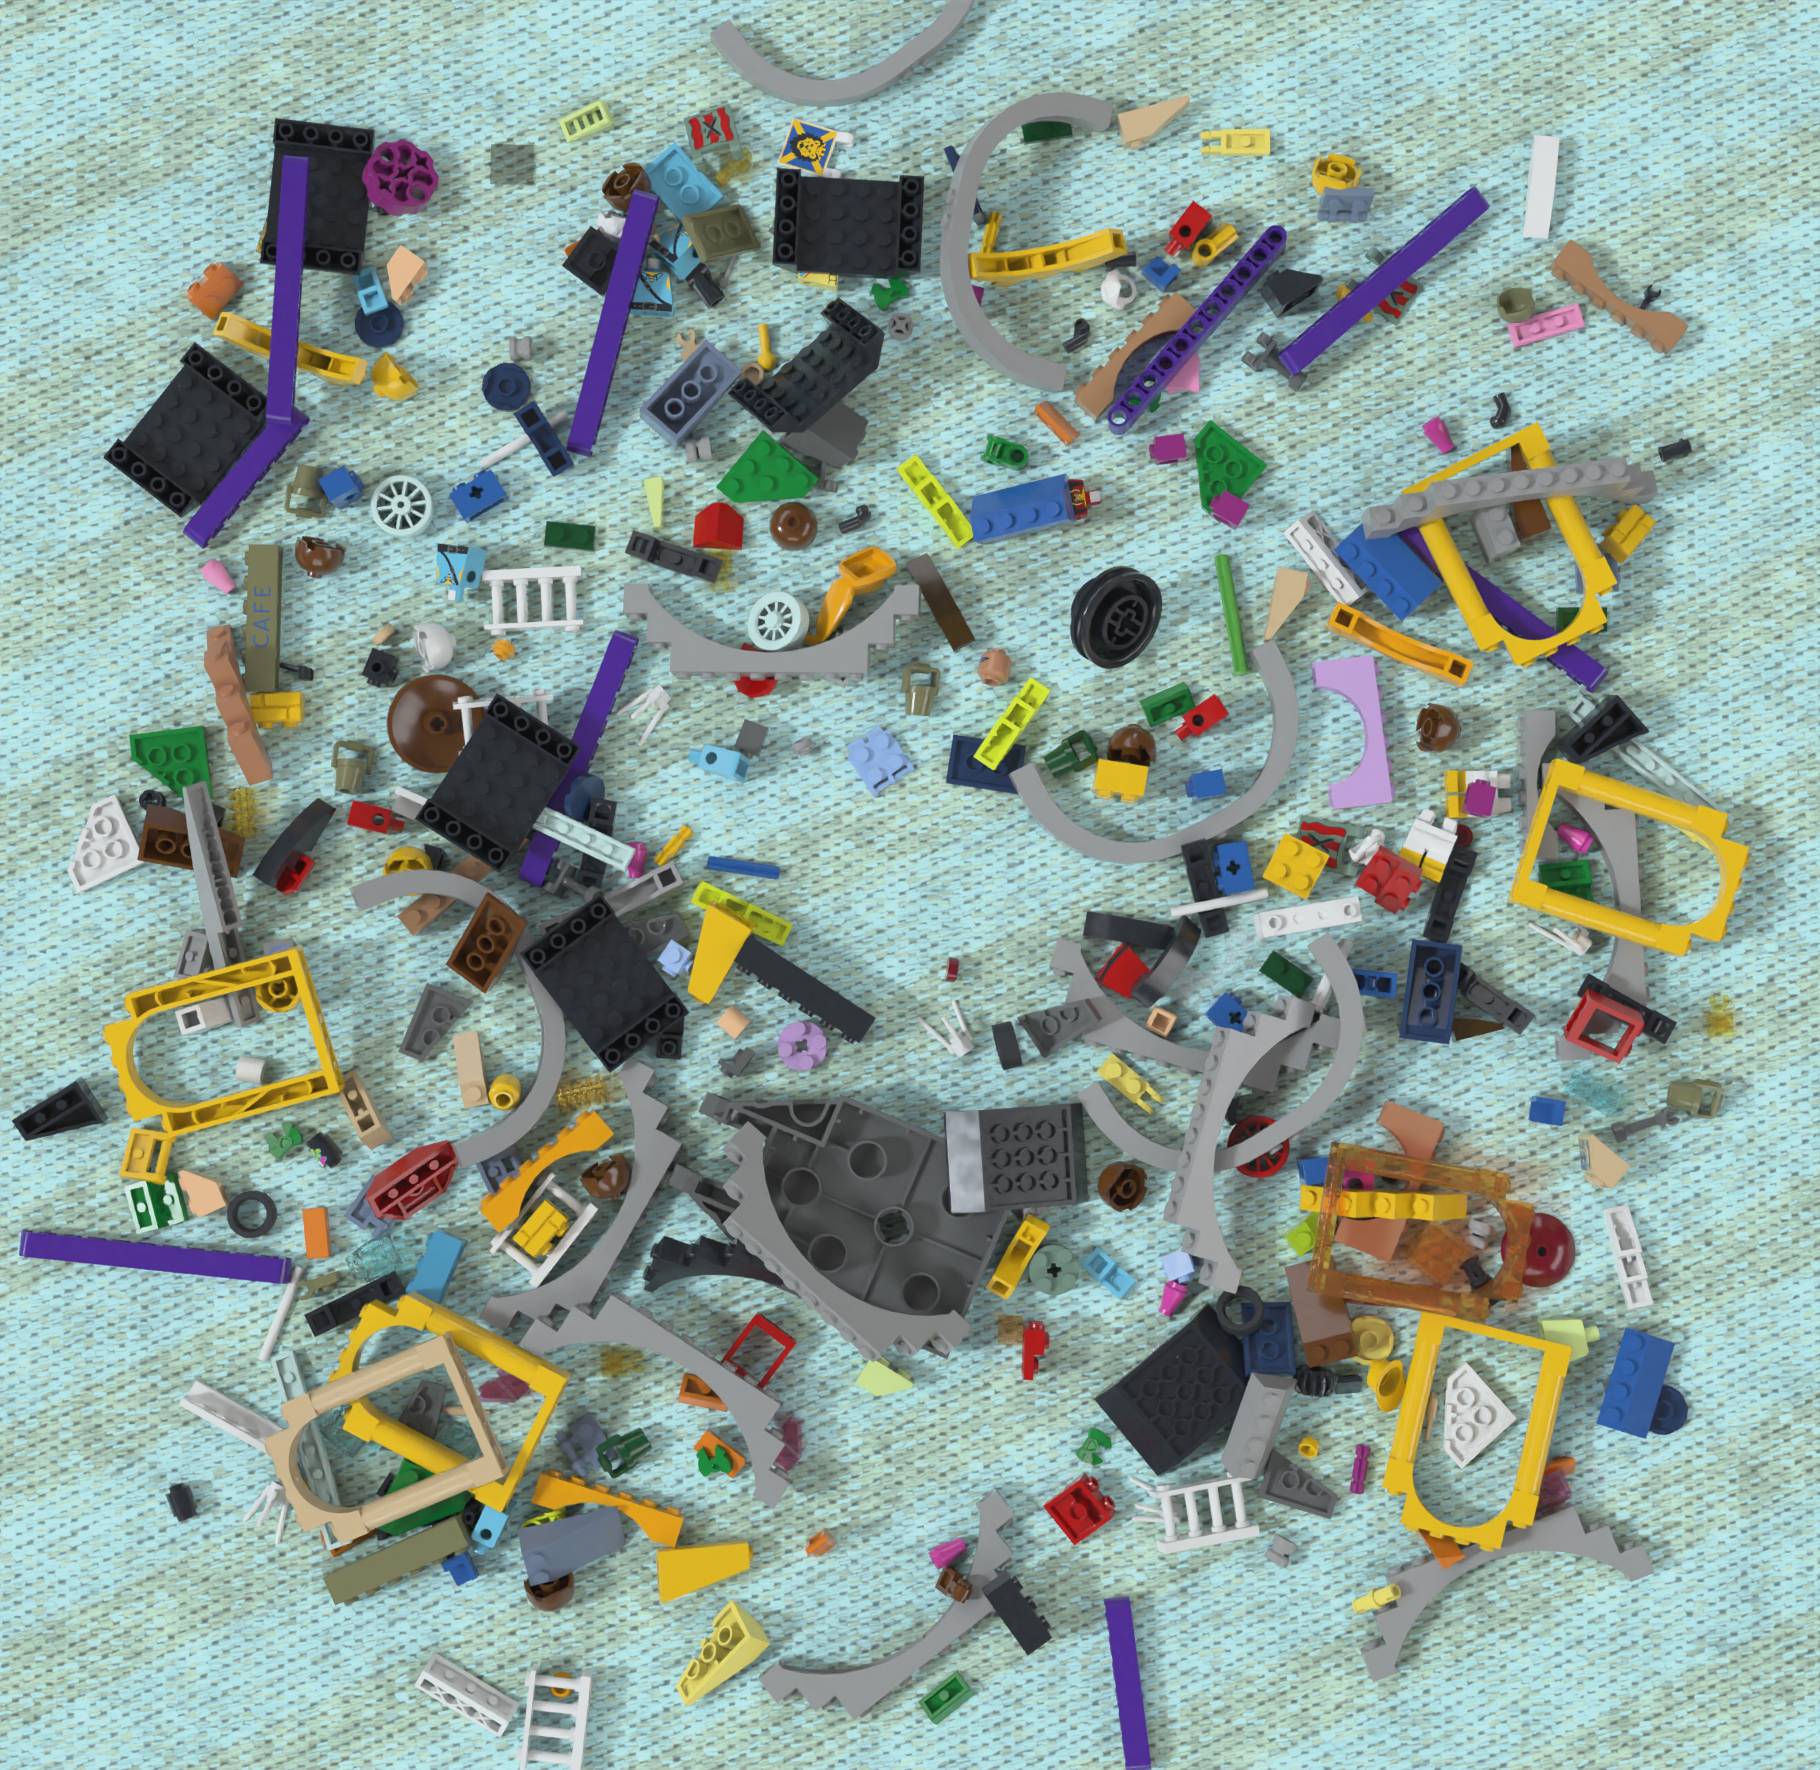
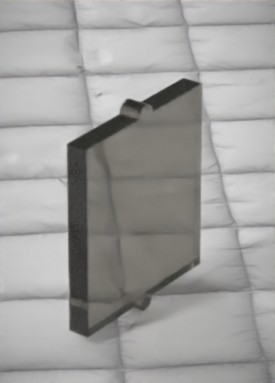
[488,144,536,185]

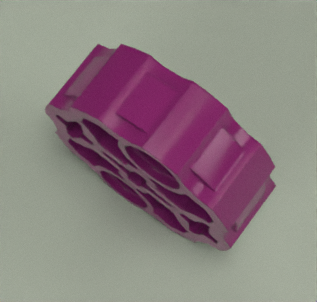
[362,140,439,217]

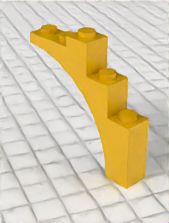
[968,228,1127,287]
[212,312,368,387]
[1300,1185,1467,1221]

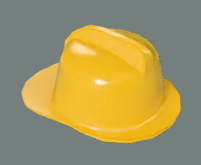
[1366,1359,1405,1412]

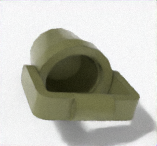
[284,464,327,519]
[901,663,940,717]
[331,740,374,795]
[1666,1079,1723,1119]

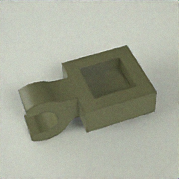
[296,1270,342,1300]

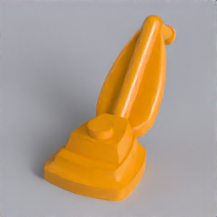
[802,546,897,646]

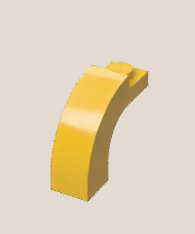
[985,1214,1050,1300]

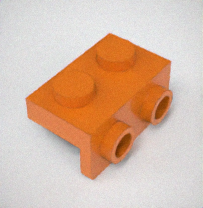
[185,262,244,320]

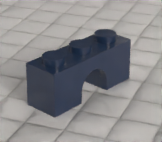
[513,400,575,477]

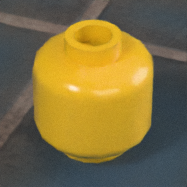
[488,1074,523,1111]

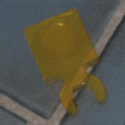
[715,147,752,187]
[707,549,732,592]
[1706,995,1734,1037]
[602,1351,645,1378]

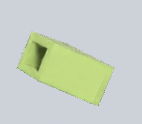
[855,1356,914,1396]

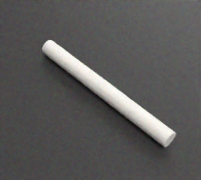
[480,410,569,469]
[1170,889,1269,918]
[258,1265,305,1362]

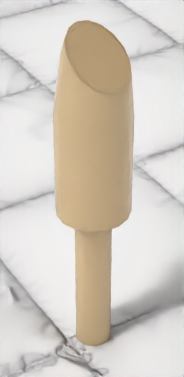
[1424,1392,1439,1441]
[442,1406,491,1416]

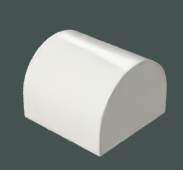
[236,1056,267,1085]

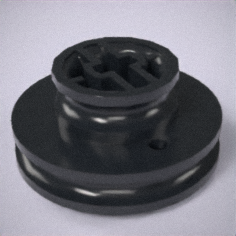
[1070,566,1162,669]

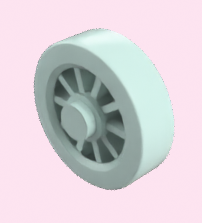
[371,475,435,538]
[748,591,809,652]

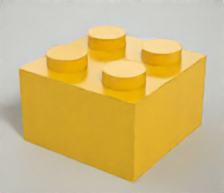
[1092,759,1148,804]
[1262,833,1330,901]

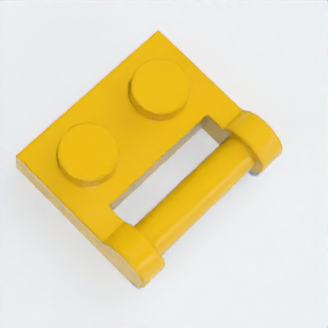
[120,1127,177,1185]

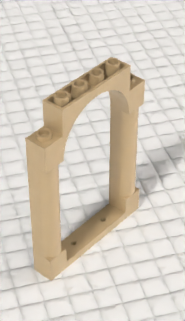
[264,1331,510,1544]

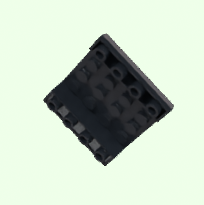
[260,118,375,276]
[772,168,924,280]
[728,297,885,433]
[103,342,267,518]
[415,693,582,873]
[519,893,690,1073]
[944,1103,1088,1213]
[1093,1302,1250,1476]

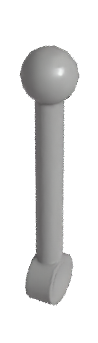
[719,256,737,288]

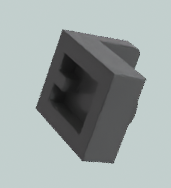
[717,1047,756,1078]

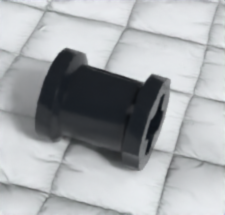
[139,789,166,811]
[1458,1255,1491,1288]

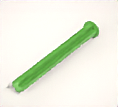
[1214,554,1252,677]

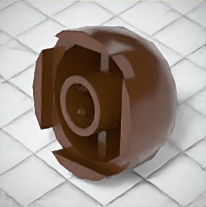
[602,162,652,213]
[769,502,818,551]
[295,536,346,579]
[1416,703,1461,753]
[1107,724,1157,767]
[580,1153,631,1200]
[1097,1161,1147,1212]
[523,1572,575,1612]

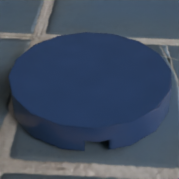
[355,301,404,349]
[482,362,531,412]
[564,773,605,822]
[1649,1385,1688,1435]

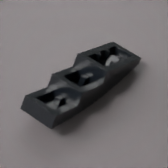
[252,798,336,888]

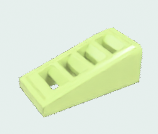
[558,99,615,143]
[644,476,665,531]

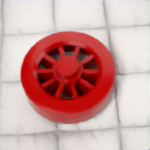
[1227,1115,1290,1178]

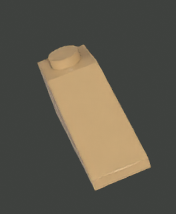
[1116,95,1190,150]
[1263,567,1311,643]
[453,1031,490,1109]
[338,1069,393,1151]

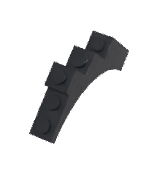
[642,1236,784,1293]

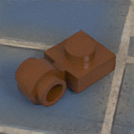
[935,1566,973,1603]

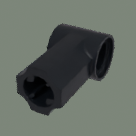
[685,262,725,309]

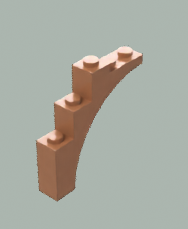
[204,624,273,786]

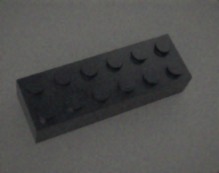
[734,936,876,1045]

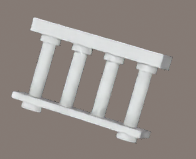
[482,566,586,637]
[453,689,553,755]
[1252,896,1362,940]
[489,1171,600,1288]
[1149,1472,1260,1554]
[516,1664,594,1770]

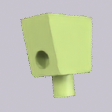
[1537,1318,1600,1362]

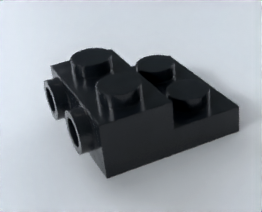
[562,226,619,297]

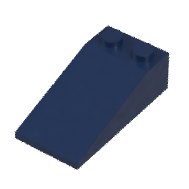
[1399,939,1463,1045]

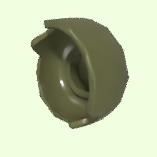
[1497,287,1535,323]

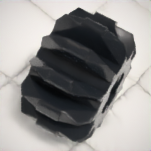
[1292,1364,1335,1398]

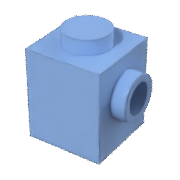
[658,940,696,978]
[1161,1250,1203,1284]

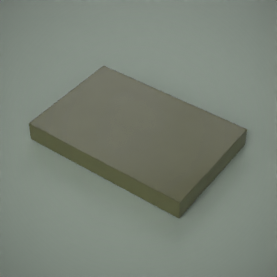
[681,204,761,263]

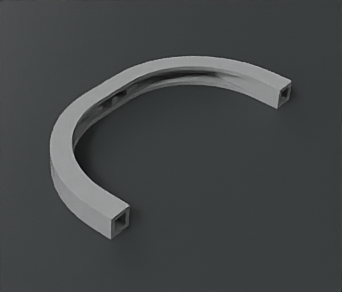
[710,0,975,107]
[940,92,1113,393]
[1009,639,1299,864]
[349,870,566,1168]
[1076,932,1363,1172]

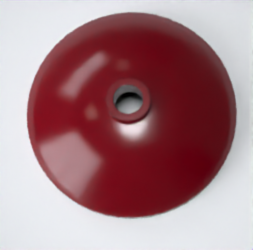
[1500,1213,1575,1288]

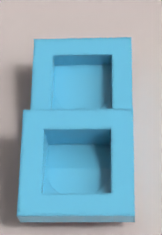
[351,266,389,315]
[1081,1246,1137,1300]

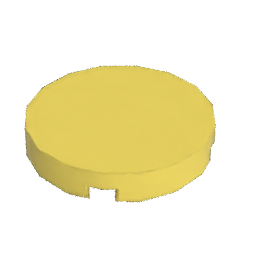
[1352,1315,1394,1365]

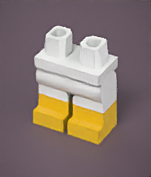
[1444,770,1511,819]
[1398,809,1458,884]

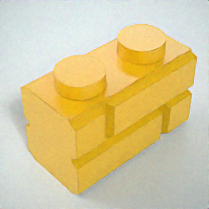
[1600,504,1656,563]
[250,691,305,729]
[512,1199,570,1258]

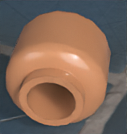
[977,648,1012,687]

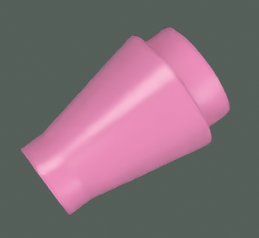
[200,558,237,595]

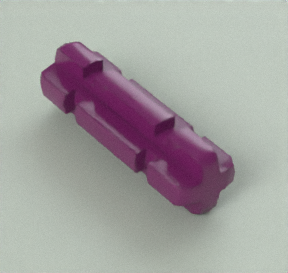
[1350,1444,1371,1494]

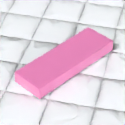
[1507,303,1585,348]

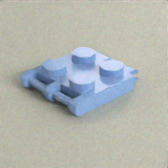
[846,725,915,797]

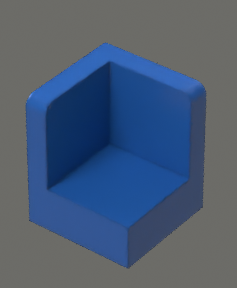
[1141,256,1181,293]
[1528,1096,1566,1126]
[441,1551,480,1586]

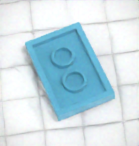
[644,142,724,223]

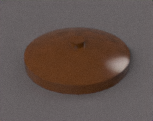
[386,674,485,773]

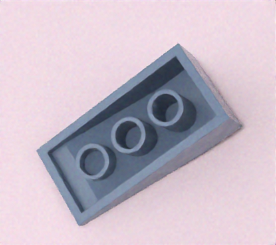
[640,340,743,450]
[518,1506,626,1586]

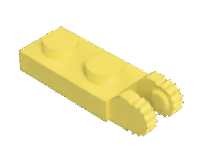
[1201,129,1270,156]
[1096,1053,1164,1115]

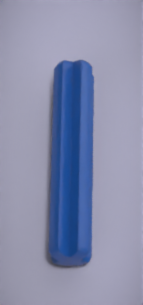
[707,856,780,879]

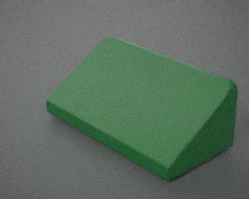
[1139,682,1195,727]
[918,1670,976,1725]

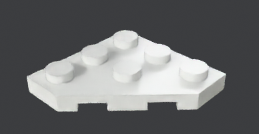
[67,794,146,893]
[1443,1361,1517,1469]

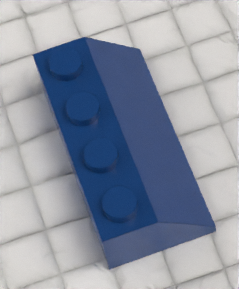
[970,473,1076,544]
[1334,523,1443,621]
[1596,1327,1675,1439]

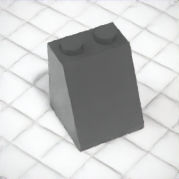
[780,401,869,468]

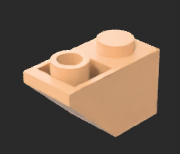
[387,245,428,306]
[178,1169,230,1218]

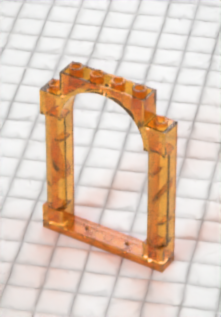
[1306,1141,1535,1323]

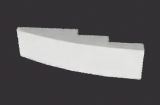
[1522,135,1560,239]
[1603,1204,1654,1311]

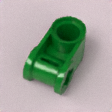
[980,435,1028,471]

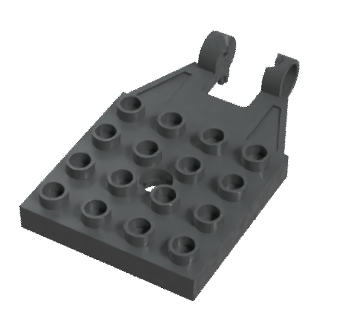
[668,1091,1010,1359]

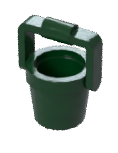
[1043,730,1099,778]
[596,1427,653,1479]

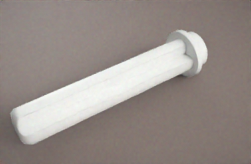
[1309,938,1353,1014]

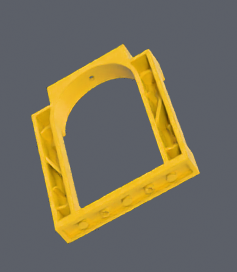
[1400,422,1617,668]
[1507,758,1750,957]
[103,945,345,1137]
[327,1291,572,1512]
[1382,1310,1572,1552]

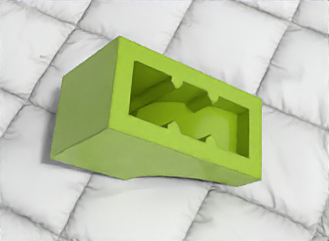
[1282,1211,1337,1257]

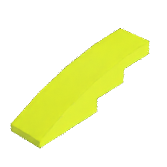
[895,454,973,549]
[973,677,1051,770]
[690,880,793,947]

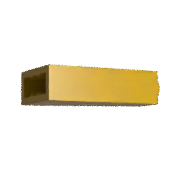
[687,900,756,1004]
[656,1540,753,1603]

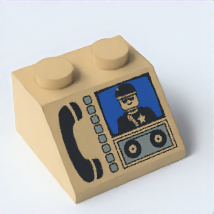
[1578,1133,1630,1189]

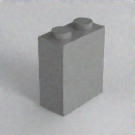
[1469,504,1521,563]

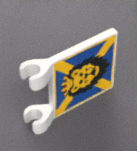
[777,118,855,178]

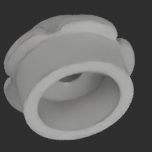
[792,736,816,757]

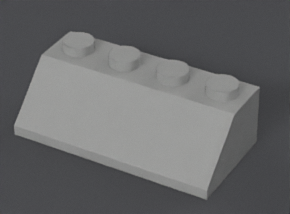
[1220,1373,1297,1479]

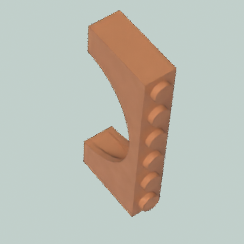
[1331,1101,1445,1263]

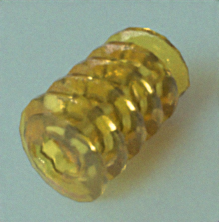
[227,787,262,839]
[555,1073,610,1114]

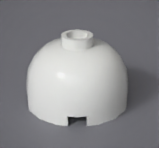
[413,622,457,673]

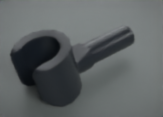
[1639,284,1661,310]
[280,662,314,681]

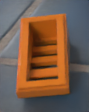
[805,1528,837,1557]

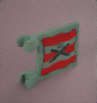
[684,104,744,172]
[1345,247,1424,326]
[1296,815,1366,877]

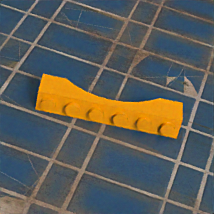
[1324,602,1474,688]
[478,1109,614,1233]
[531,1468,685,1548]

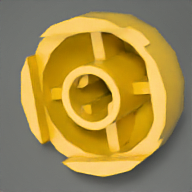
[1311,154,1362,196]
[371,351,419,401]
[383,846,433,897]
[254,975,302,1013]

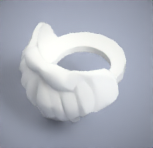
[596,210,626,245]
[1101,269,1137,310]
[1349,829,1385,865]

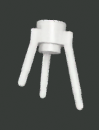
[616,685,671,746]
[1528,922,1592,956]
[917,1000,974,1058]
[1129,1477,1183,1523]
[243,1480,289,1544]

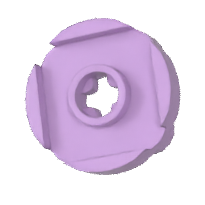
[778,1021,827,1070]

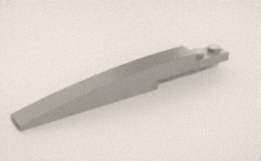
[183,781,260,1028]

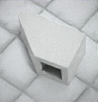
[175,996,234,1035]

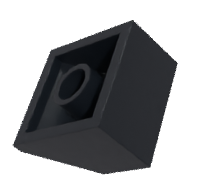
[1261,269,1324,318]

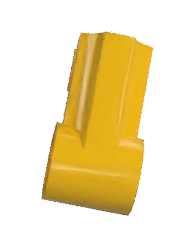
[1191,221,1239,267]

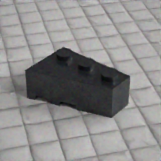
[1555,695,1650,764]
[12,1076,108,1141]
[981,1571,1052,1656]

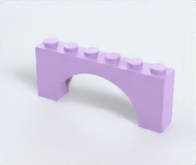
[1311,655,1395,811]

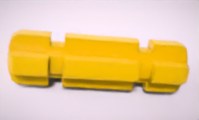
[980,212,1002,253]
[654,825,694,867]

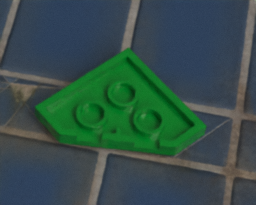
[1194,420,1267,524]
[716,430,820,503]
[129,726,213,800]
[377,1458,471,1536]

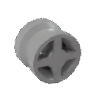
[889,313,913,341]
[509,336,532,361]

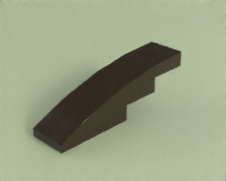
[906,553,976,652]
[1397,1018,1504,1041]

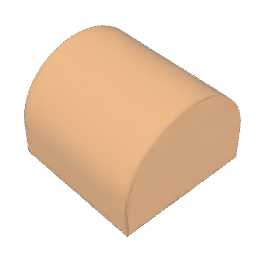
[716,1005,751,1039]
[1144,1005,1178,1039]

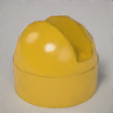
[1298,1435,1320,1458]

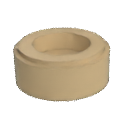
[740,363,765,387]
[371,623,395,646]

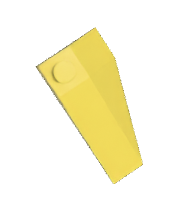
[676,1600,770,1706]

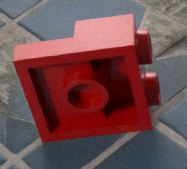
[1354,845,1423,914]
[1021,1321,1050,1380]
[1043,1472,1116,1546]

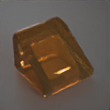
[997,1315,1023,1345]

